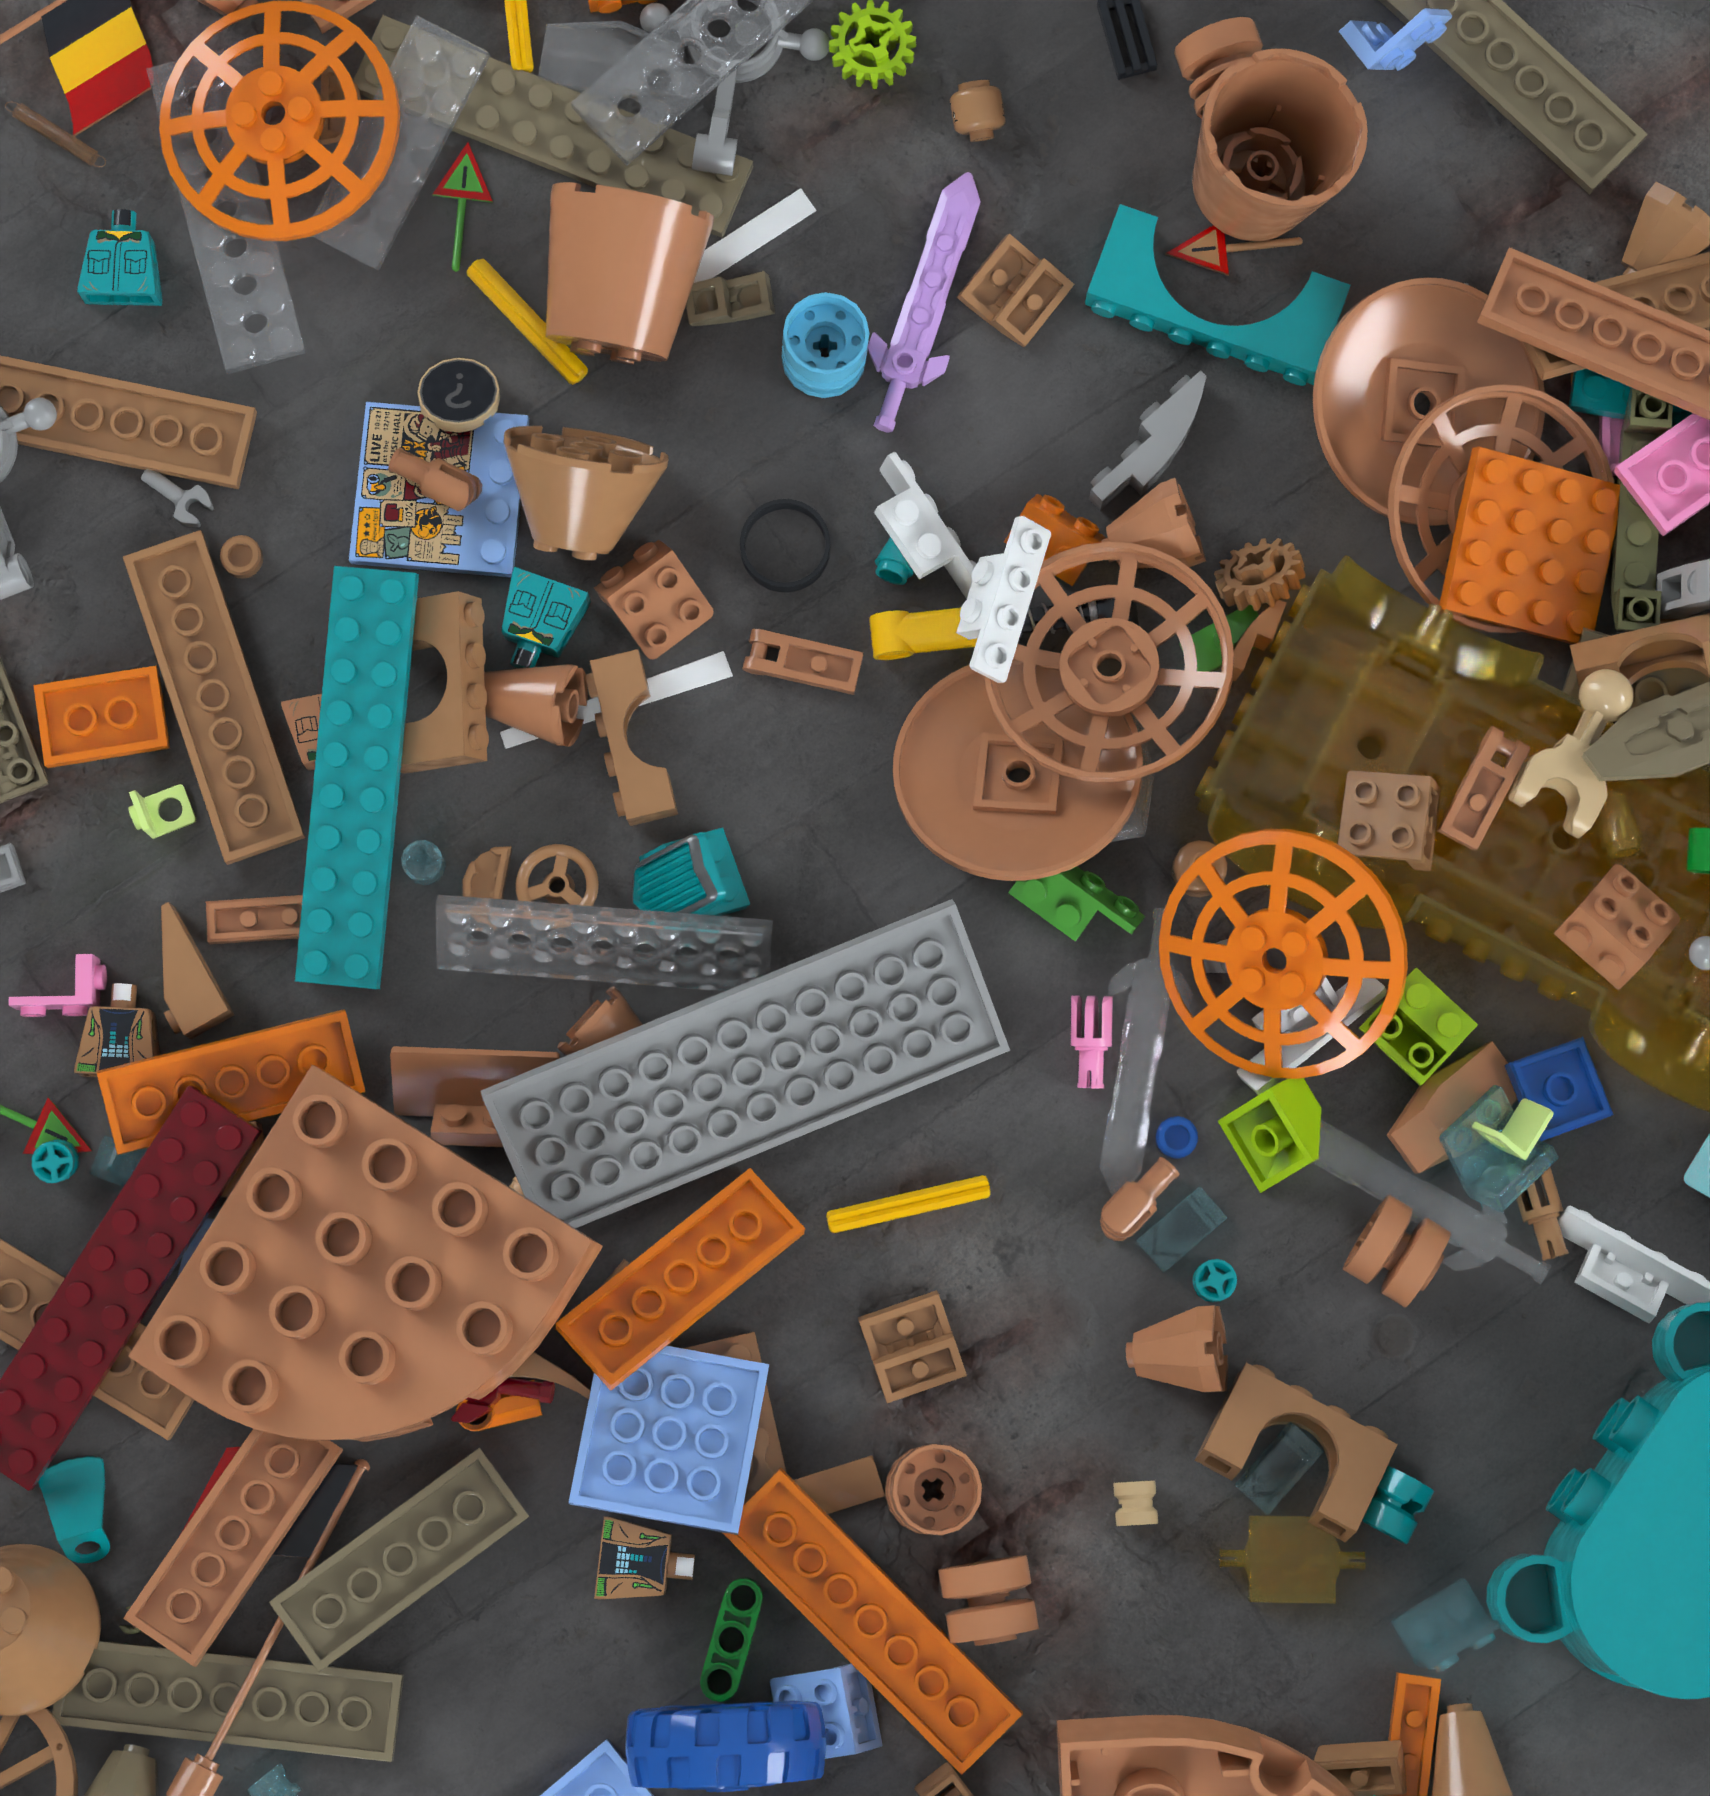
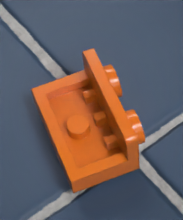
[1004,494,1105,586]

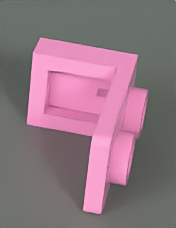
[9,954,107,1017]

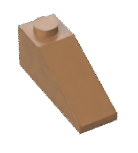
[161,902,235,1039]

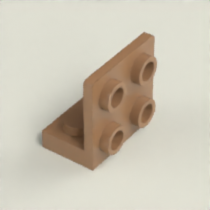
[1338,771,1441,871]

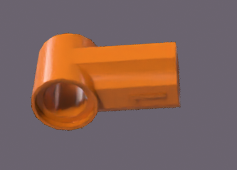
[456,1379,543,1432]

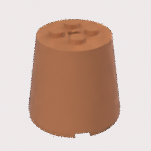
[1192,49,1368,241]
[546,182,714,365]

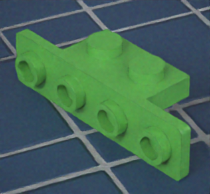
[1008,866,1145,941]

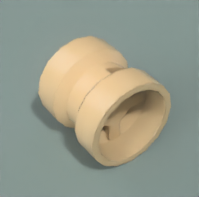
[1113,1481,1158,1526]

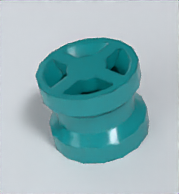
[31,1139,80,1183]
[1192,1259,1237,1303]

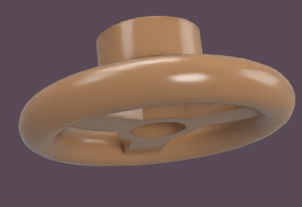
[516,844,599,926]

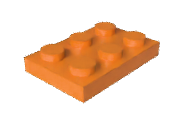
[33,665,170,768]

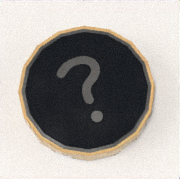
[417,358,500,433]

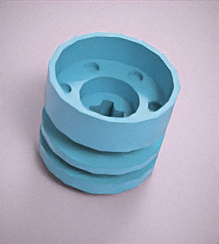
[781,292,870,398]

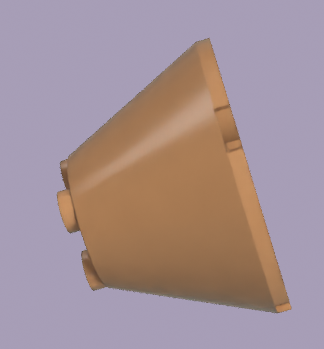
[503,426,669,560]
[0,1544,101,1716]

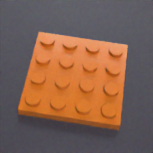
[1438,447,1620,644]

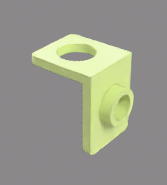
[128,784,196,839]
[1472,1098,1554,1161]

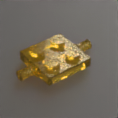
[1219,1515,1366,1604]

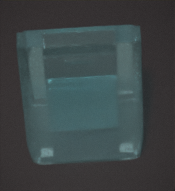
[90,1135,147,1187]

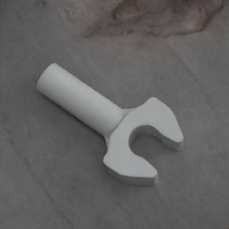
[141,469,214,528]

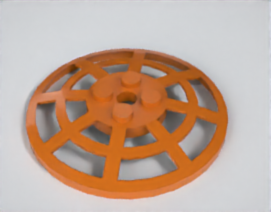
[159,1,401,241]
[1159,829,1408,1079]

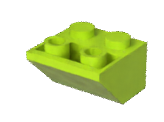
[1358,967,1478,1086]

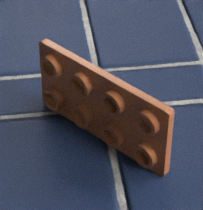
[390,1046,560,1147]

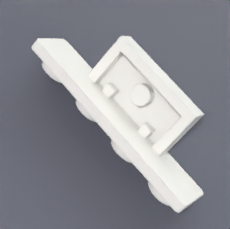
[874,452,976,599]
[956,516,1051,683]
[1237,977,1387,1095]
[1558,1206,1710,1323]

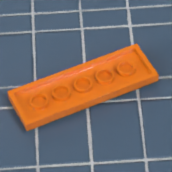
[96,1009,365,1155]
[555,1168,805,1391]

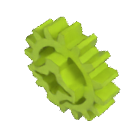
[829,0,916,89]

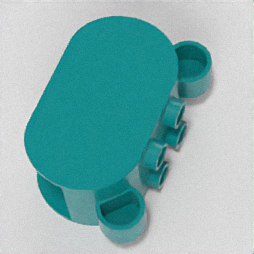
[1486,1302,1710,1699]

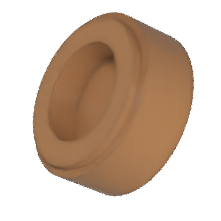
[220,535,263,579]

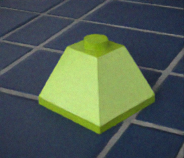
[1218,1078,1321,1193]

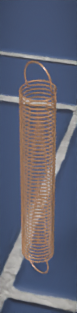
[5,102,106,167]

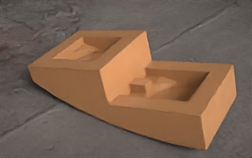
[1233,600,1286,681]

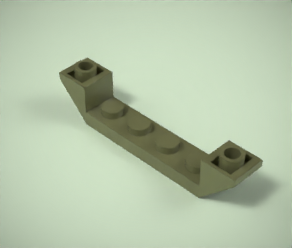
[1610,387,1673,631]

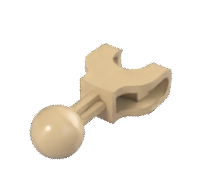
[1508,669,1634,838]

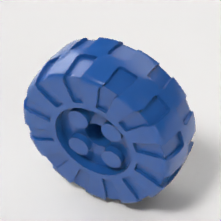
[626,1700,826,1792]

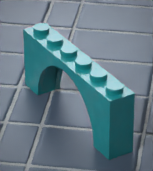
[1085,204,1351,386]

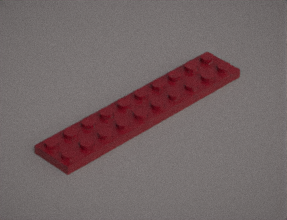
[0,1085,262,1491]

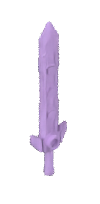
[868,172,981,433]

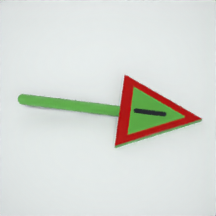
[432,142,493,272]
[0,1097,93,1154]

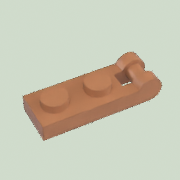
[742,629,864,695]
[1436,726,1530,851]

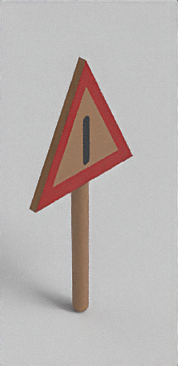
[1165,225,1303,276]

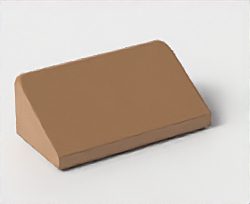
[794,1455,885,1514]
[1314,1740,1407,1796]

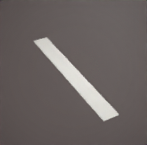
[694,188,816,283]
[500,651,733,749]

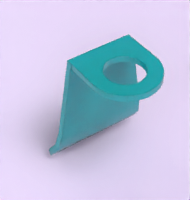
[38,1456,110,1563]

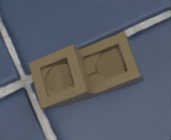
[686,271,775,326]

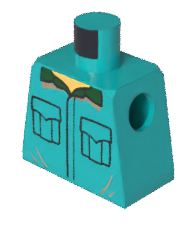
[77,209,162,306]
[502,567,591,669]

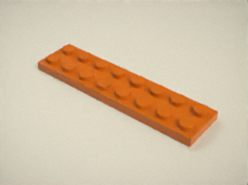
[722,1467,1023,1775]

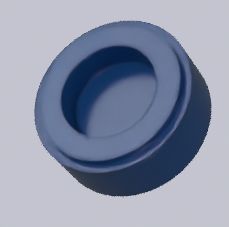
[1155,1116,1198,1159]

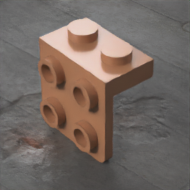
[594,540,713,660]
[1554,864,1680,990]

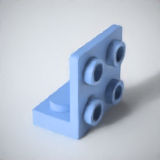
[1339,8,1453,71]
[770,1663,883,1759]

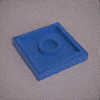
[1504,1037,1614,1143]

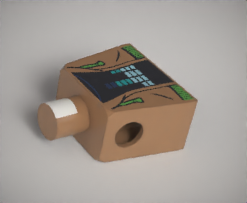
[74,983,160,1077]
[594,1516,695,1599]

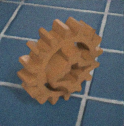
[1214,538,1306,611]

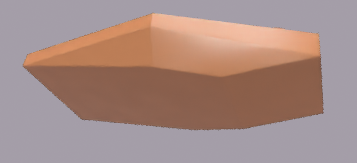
[1387,1041,1518,1174]

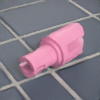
[1071,995,1113,1088]

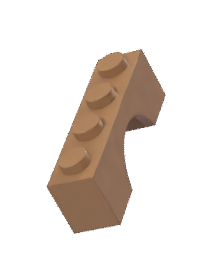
[1570,613,1710,689]
[585,649,678,826]

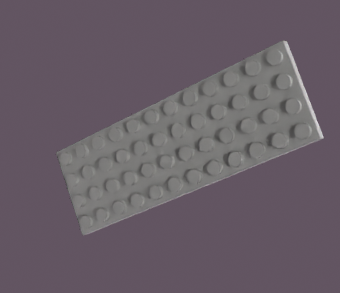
[480,899,1010,1228]

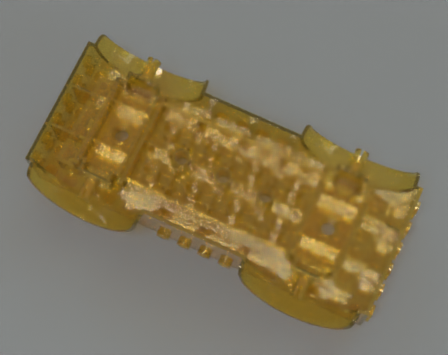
[1194,555,1710,1113]

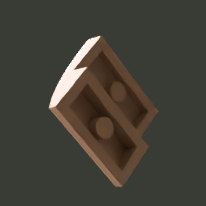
[956,233,1075,347]
[858,1290,967,1403]

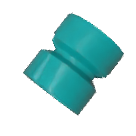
[1362,1466,1435,1544]

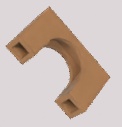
[401,591,489,774]
[1195,1362,1398,1543]

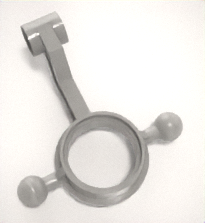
[640,0,830,176]
[0,398,57,600]

